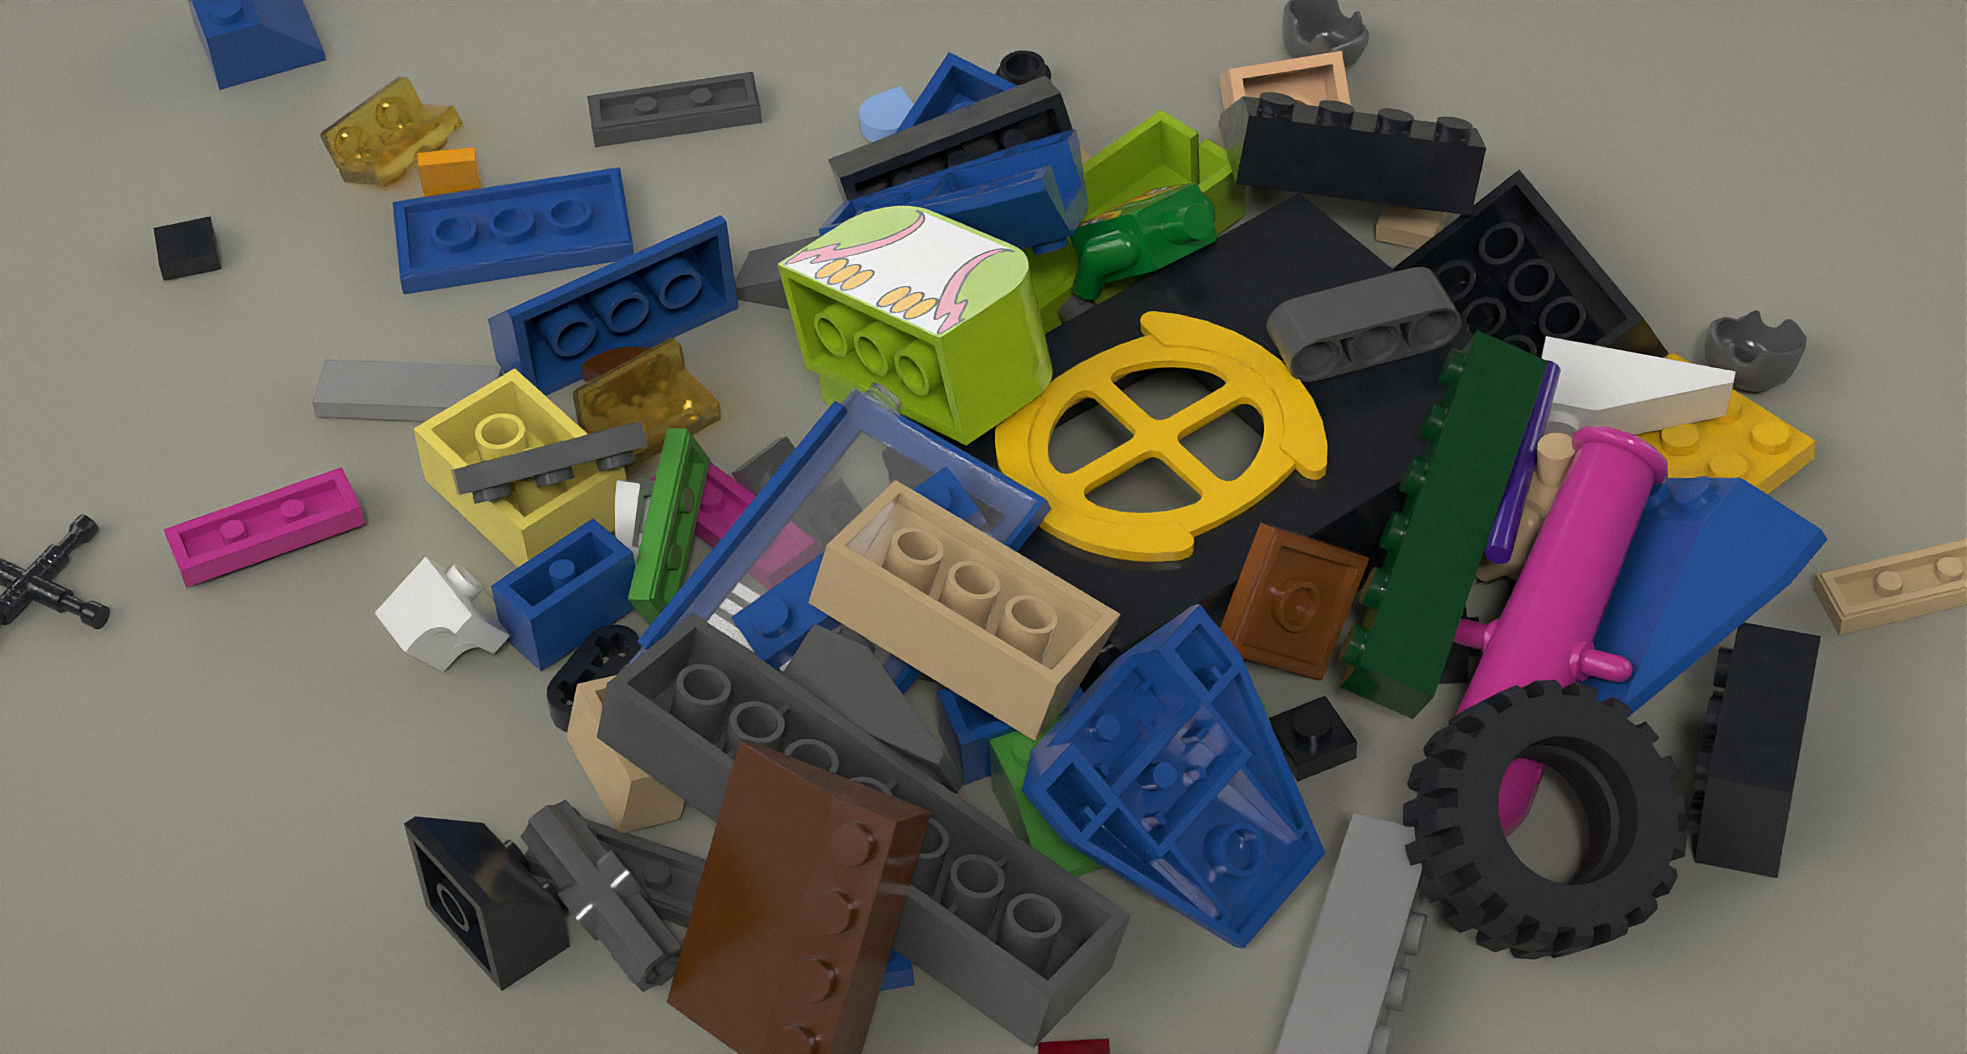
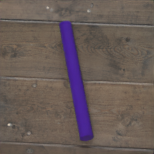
[1485,360,1561,564]

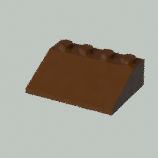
[666,739,932,1054]

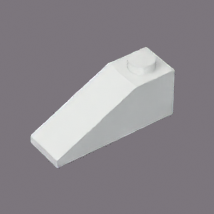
[1542,336,1735,437]

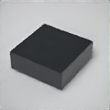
[153,216,221,281]

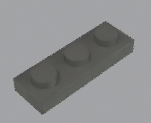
[451,421,648,504]

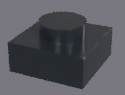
[1269,696,1357,782]

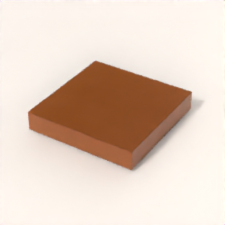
[1220,522,1370,680]

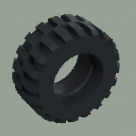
[1402,680,1688,960]

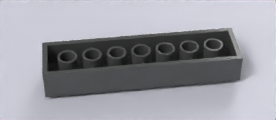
[597,613,1131,1049]

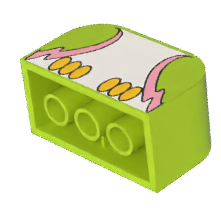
[777,206,1053,446]

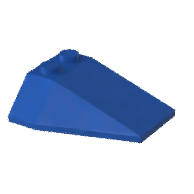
[818,128,1088,254]
[1579,476,1828,718]
[1022,604,1326,949]

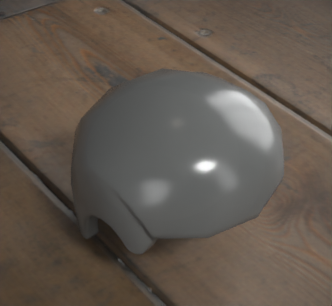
[1282,0,1369,67]
[1704,310,1807,392]

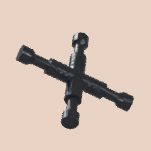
[0,514,110,629]

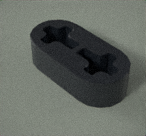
[547,624,643,732]

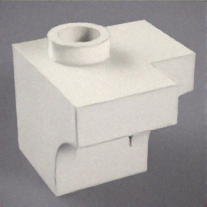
[375,556,510,672]

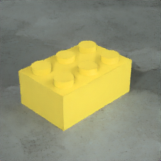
[413,368,627,568]

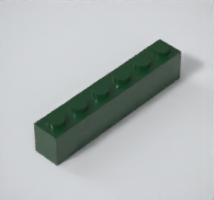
[1339,330,1549,719]

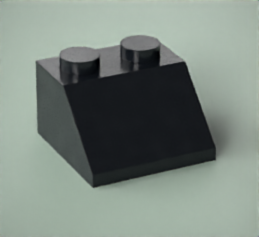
[404,816,570,991]

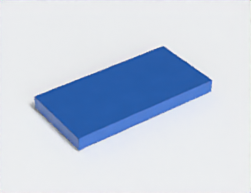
[392,167,634,295]

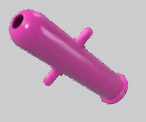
[1453,426,1668,837]

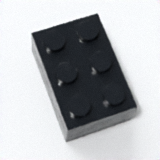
[1686,622,1821,878]

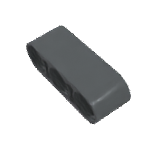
[1266,267,1462,382]

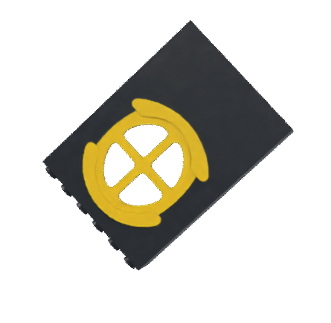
[884,193,1473,694]

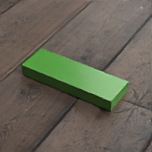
[628,428,710,625]

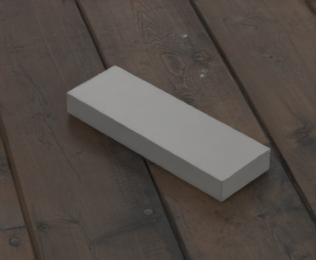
[312,359,503,421]

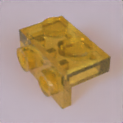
[320,77,463,188]
[573,338,721,472]

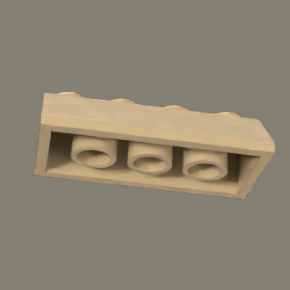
[808,480,1121,741]

